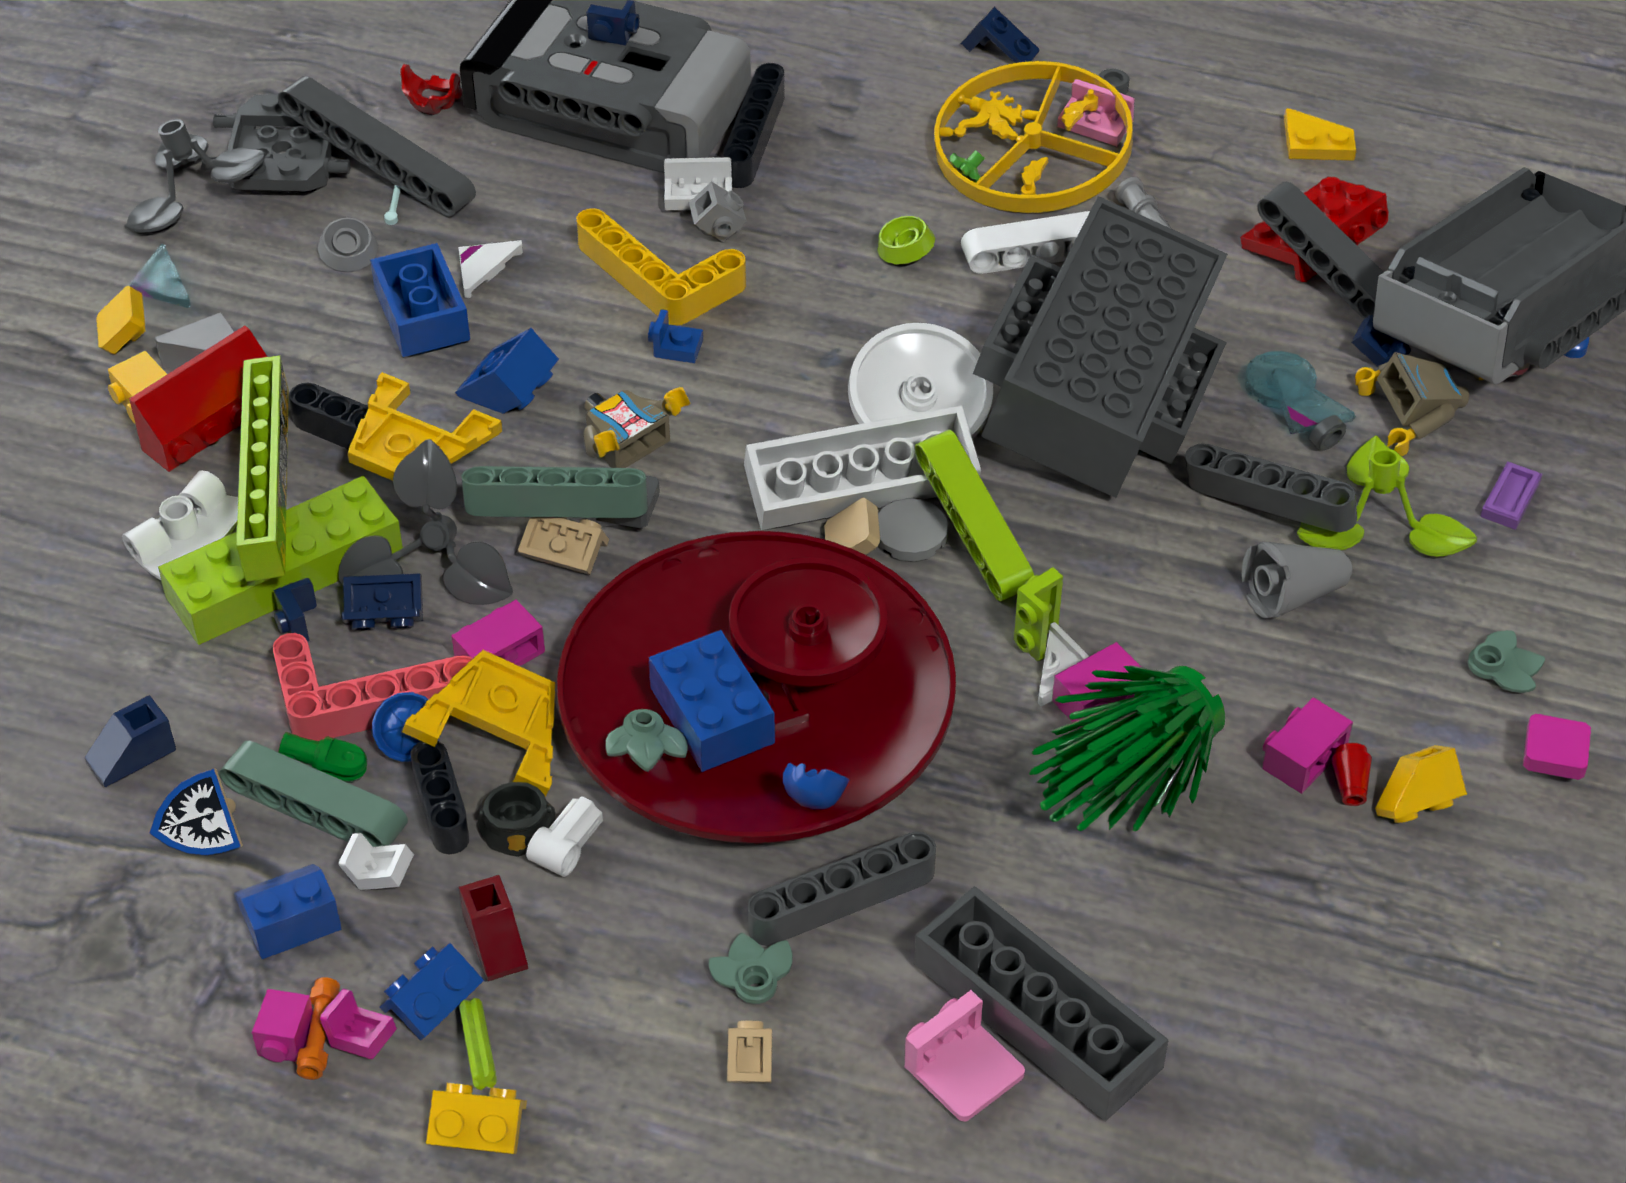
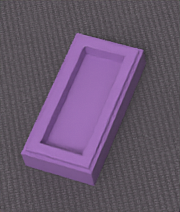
[1480,461,1542,530]

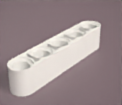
[961,211,1090,274]

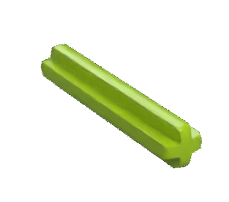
[459,997,497,1090]

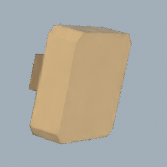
[824,497,880,555]

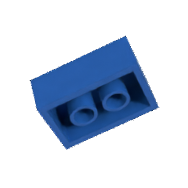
[370,243,470,357]
[649,630,775,772]

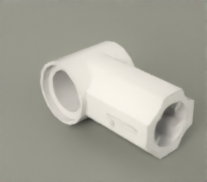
[526,796,603,877]

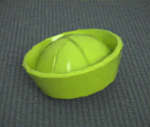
[877,216,935,265]

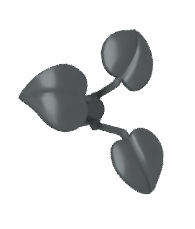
[124,119,267,232]
[339,439,513,605]

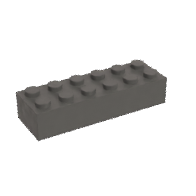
[914,886,1168,1121]

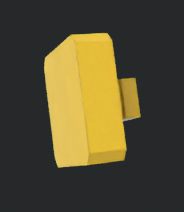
[96,286,146,354]

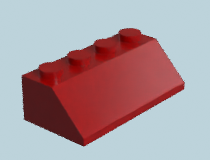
[129,326,267,472]

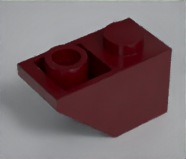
[459,875,528,982]

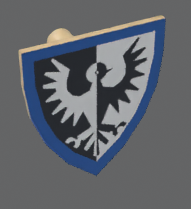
[150,768,243,855]

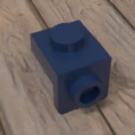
[587,0,640,46]
[1351,314,1411,367]
[273,578,317,642]

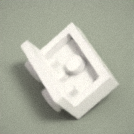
[664,157,732,211]

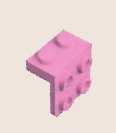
[904,990,1025,1121]

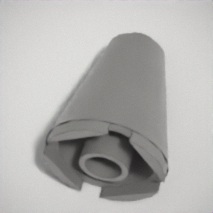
[1242,542,1352,618]

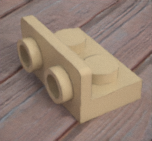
[517,517,609,575]

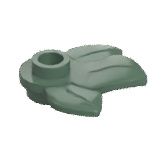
[1468,630,1545,693]
[606,709,688,772]
[709,933,792,1004]

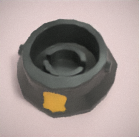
[478,782,556,857]

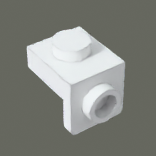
[339,833,414,890]

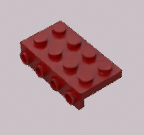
[1241,176,1389,283]

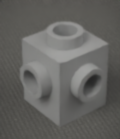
[689,181,747,243]

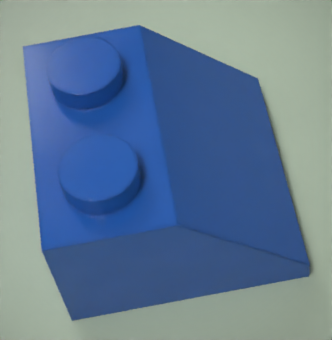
[455,328,559,414]
[234,864,342,960]

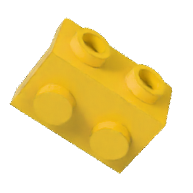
[426,1083,527,1154]

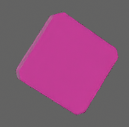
[1523,714,1591,780]

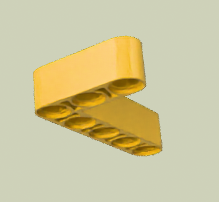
[576,208,746,325]

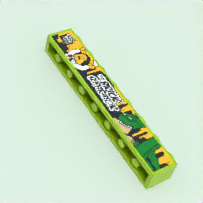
[236,355,289,582]

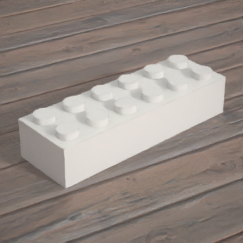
[744,405,981,530]

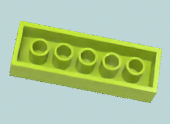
[158,475,403,645]

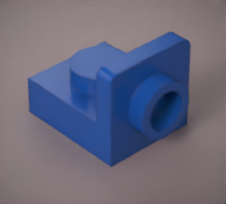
[648,309,703,363]

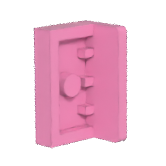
[1058,79,1134,147]

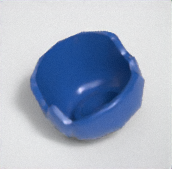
[783,763,849,809]

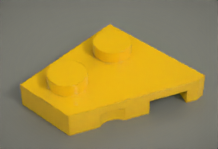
[1284,109,1356,161]

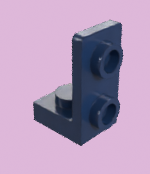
[961,6,1040,63]

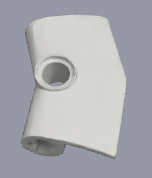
[122,470,238,580]

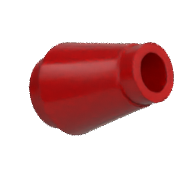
[1331,743,1372,806]

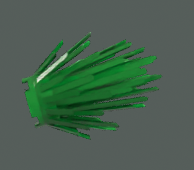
[1029,665,1225,831]

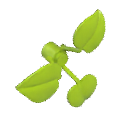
[1297,435,1477,557]

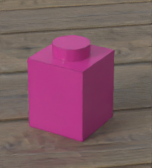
[252,989,313,1062]

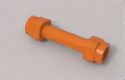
[296,977,340,1080]

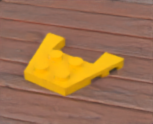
[348,372,502,481]
[402,650,555,797]

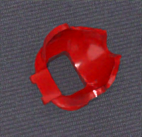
[400,64,463,115]

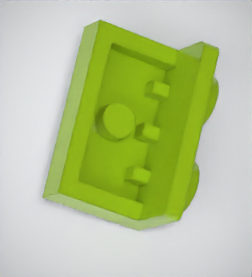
[1014,567,1063,661]

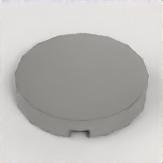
[878,498,948,562]

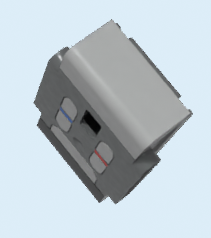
[460,0,751,173]
[1373,167,1626,384]

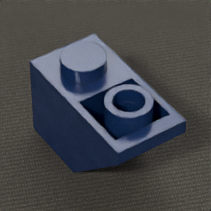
[85,695,176,787]

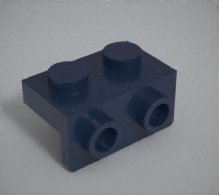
[342,573,423,630]

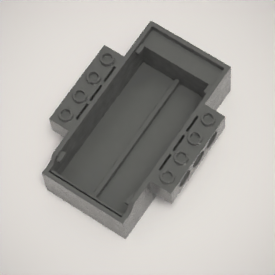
[973,196,1228,498]

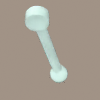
[384,185,401,225]

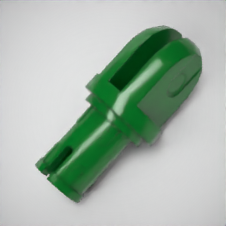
[279,732,367,783]

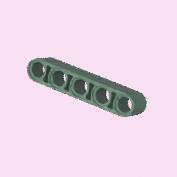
[461,466,648,518]
[219,741,408,847]

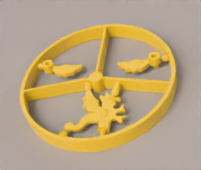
[934,61,1133,213]

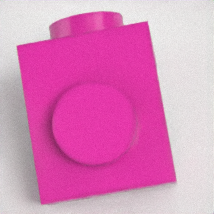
[320,989,397,1060]

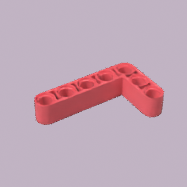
[273,633,473,741]

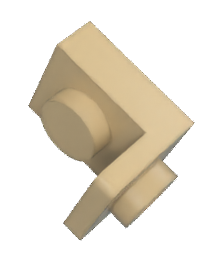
[727,1021,772,1083]

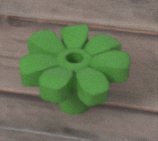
[949,149,985,183]

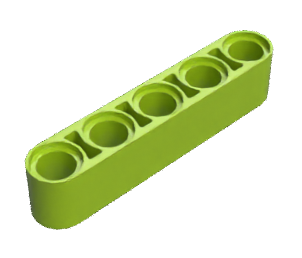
[915,429,1035,602]

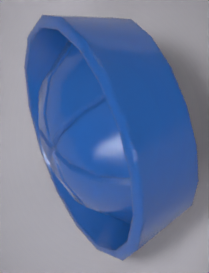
[372,692,441,762]

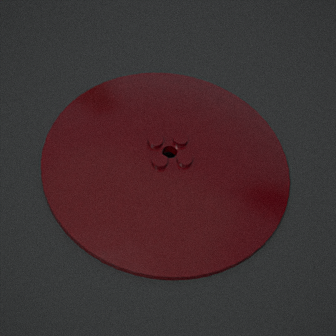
[557,531,956,843]

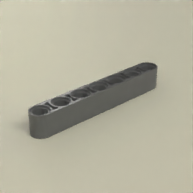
[277,76,476,217]

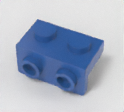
[380,943,484,1040]

